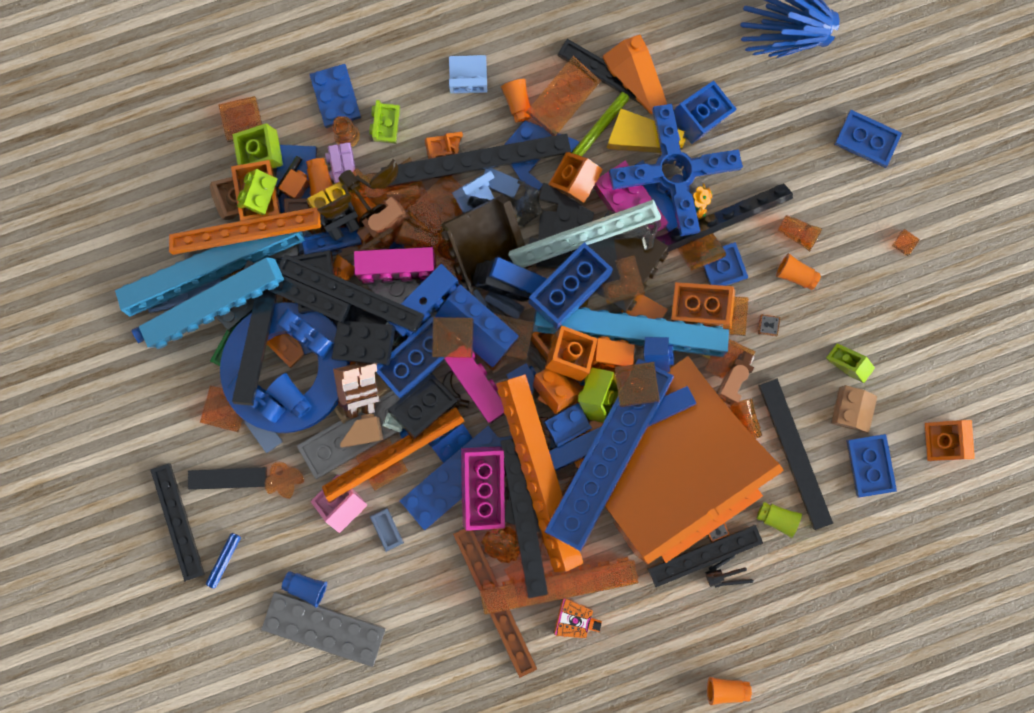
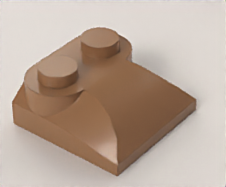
[210,177,239,220]

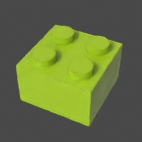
[232,123,283,168]
[578,367,621,423]

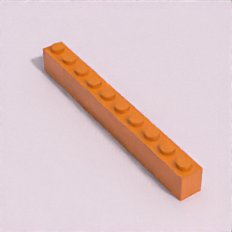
[496,374,583,572]

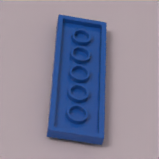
[400,426,501,530]

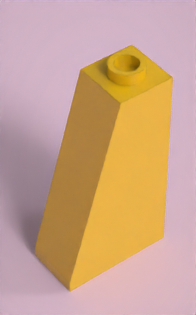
[607,109,686,153]

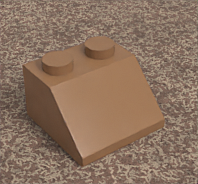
[831,385,877,433]
[340,414,384,447]

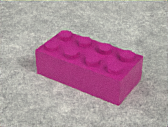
[593,160,668,236]
[354,247,436,284]
[444,345,504,425]
[461,446,505,531]

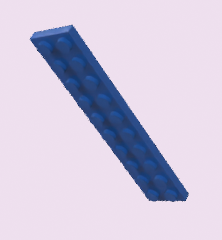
[544,359,674,552]

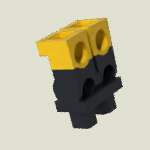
[306,182,360,241]

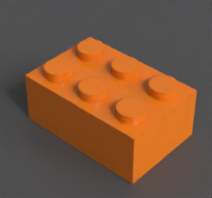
[231,160,281,221]
[671,282,735,329]

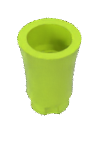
[756,502,802,538]

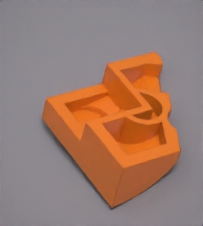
[425,132,463,159]

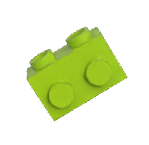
[369,100,400,144]
[237,169,277,215]

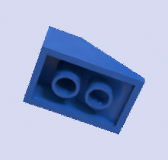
[673,81,737,144]

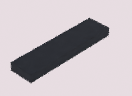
[188,467,267,490]

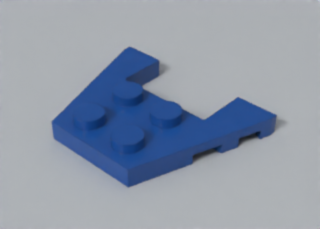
[504,120,580,199]

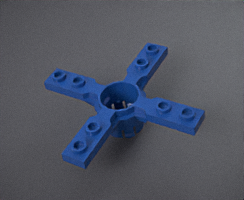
[609,104,743,236]

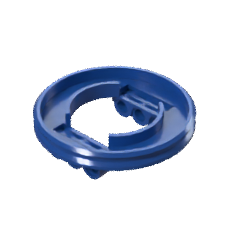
[220,302,350,433]

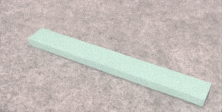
[509,200,661,268]

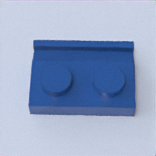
[543,403,592,447]

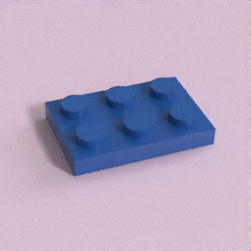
[309,64,361,128]
[834,110,902,168]
[846,434,897,498]

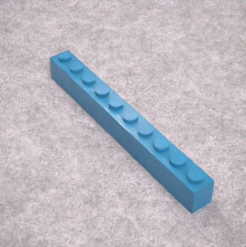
[115,231,305,317]
[533,307,729,357]

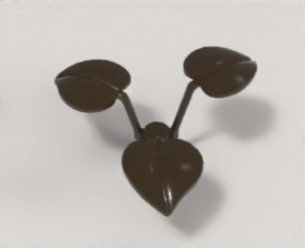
[317,159,398,227]

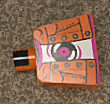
[554,597,602,638]

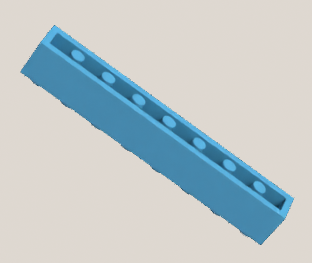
[139,257,284,349]

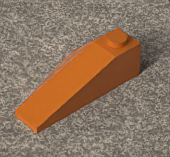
[602,34,667,114]

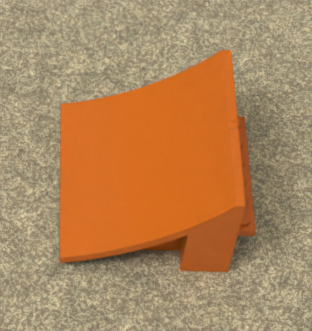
[564,356,784,564]

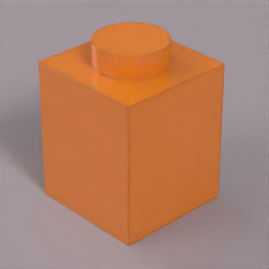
[279,169,309,199]

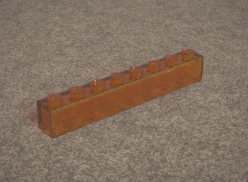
[479,556,639,615]

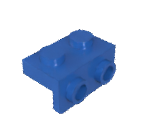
[428,423,473,463]

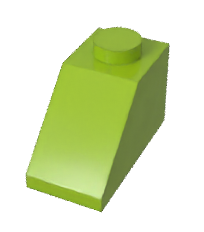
[826,343,875,383]

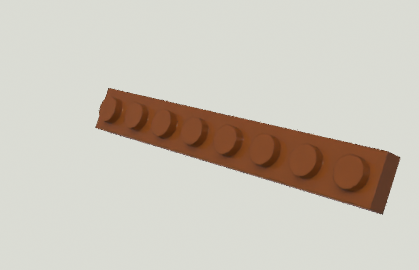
[453,528,537,678]

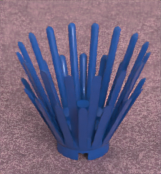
[740,0,840,58]

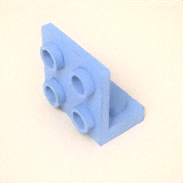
[449,55,487,94]
[452,171,495,212]

